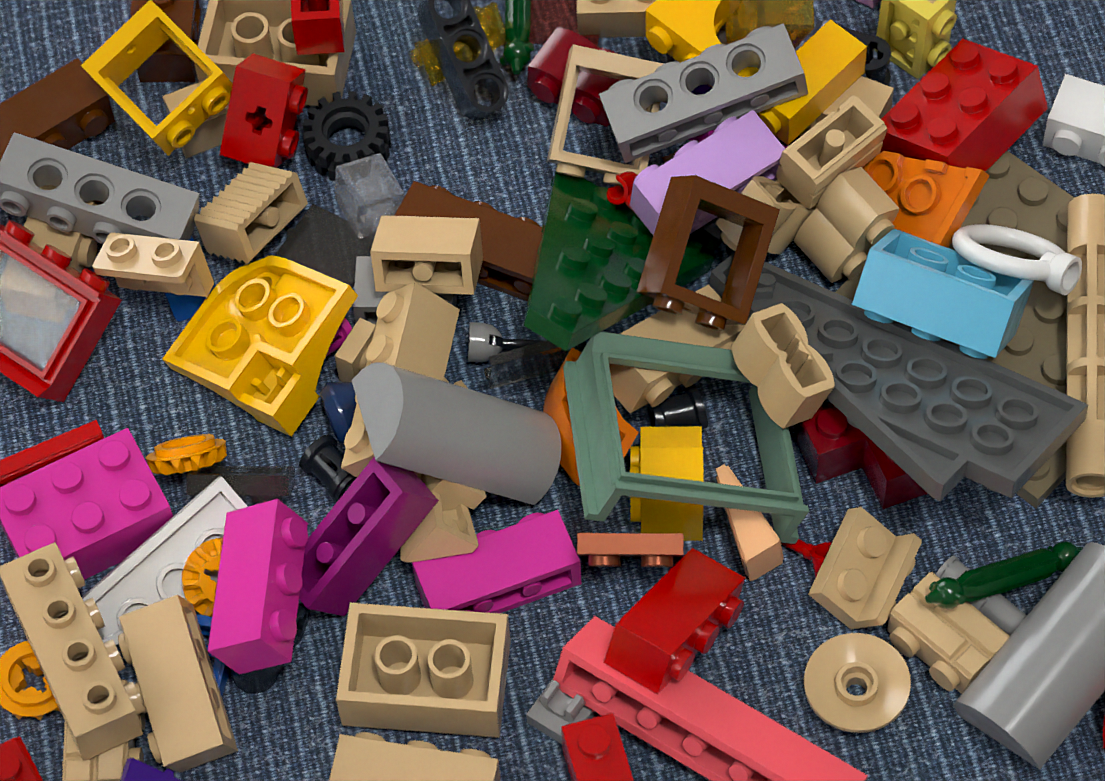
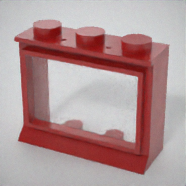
[0,220,122,402]

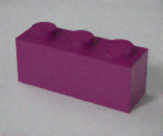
[299,457,439,616]

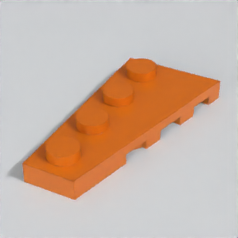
[862,151,990,248]

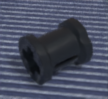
[646,385,708,429]

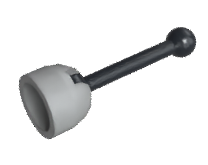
[468,322,587,362]

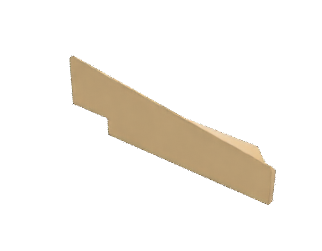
[400,377,486,563]

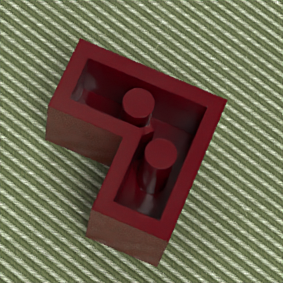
[796,402,928,509]

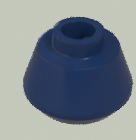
[320,382,357,446]

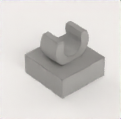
[526,677,597,744]

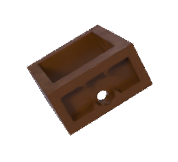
[637,175,780,331]

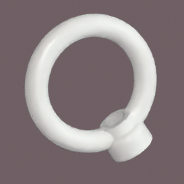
[952,224,1082,295]

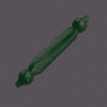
[500,0,534,75]
[925,541,1083,609]

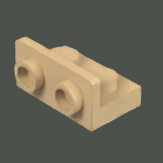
[92,232,214,297]
[808,507,922,630]

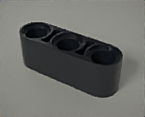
[418,0,509,121]

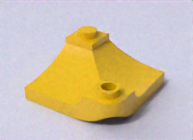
[162,255,358,437]

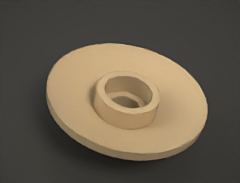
[804,633,911,733]

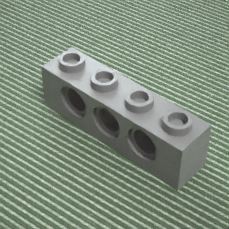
[599,23,808,163]
[0,132,200,244]

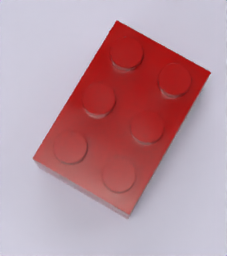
[880,39,1048,172]

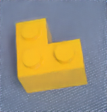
[630,426,704,541]

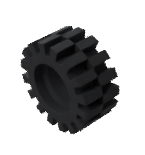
[303,91,391,183]

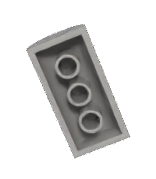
[351,362,561,505]
[954,542,1105,769]

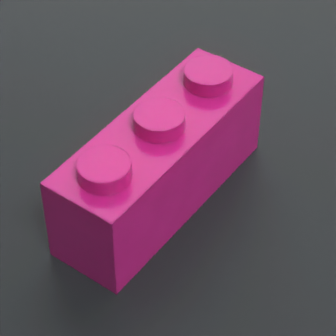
[208,499,308,674]
[412,510,582,614]

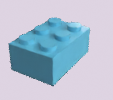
[852,229,1034,359]

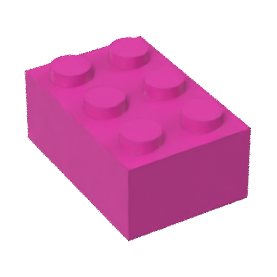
[0,428,173,580]

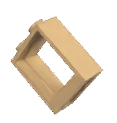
[547,45,663,187]

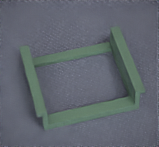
[563,331,809,544]

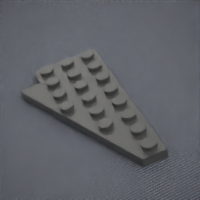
[709,251,1088,501]

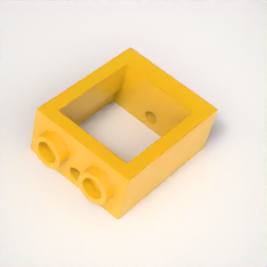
[81,0,233,156]

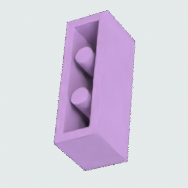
[630,110,785,235]

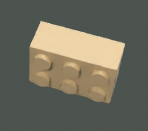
[194,0,356,106]
[336,603,511,738]

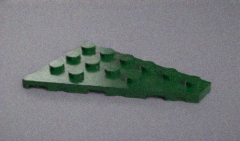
[523,171,716,351]

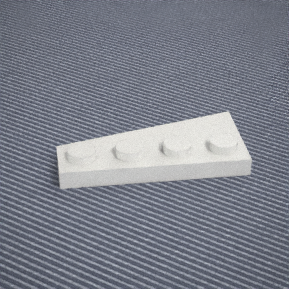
[82,476,248,645]

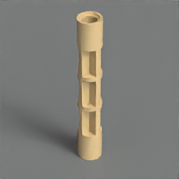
[1066,193,1105,498]

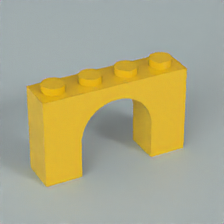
[645,0,867,145]

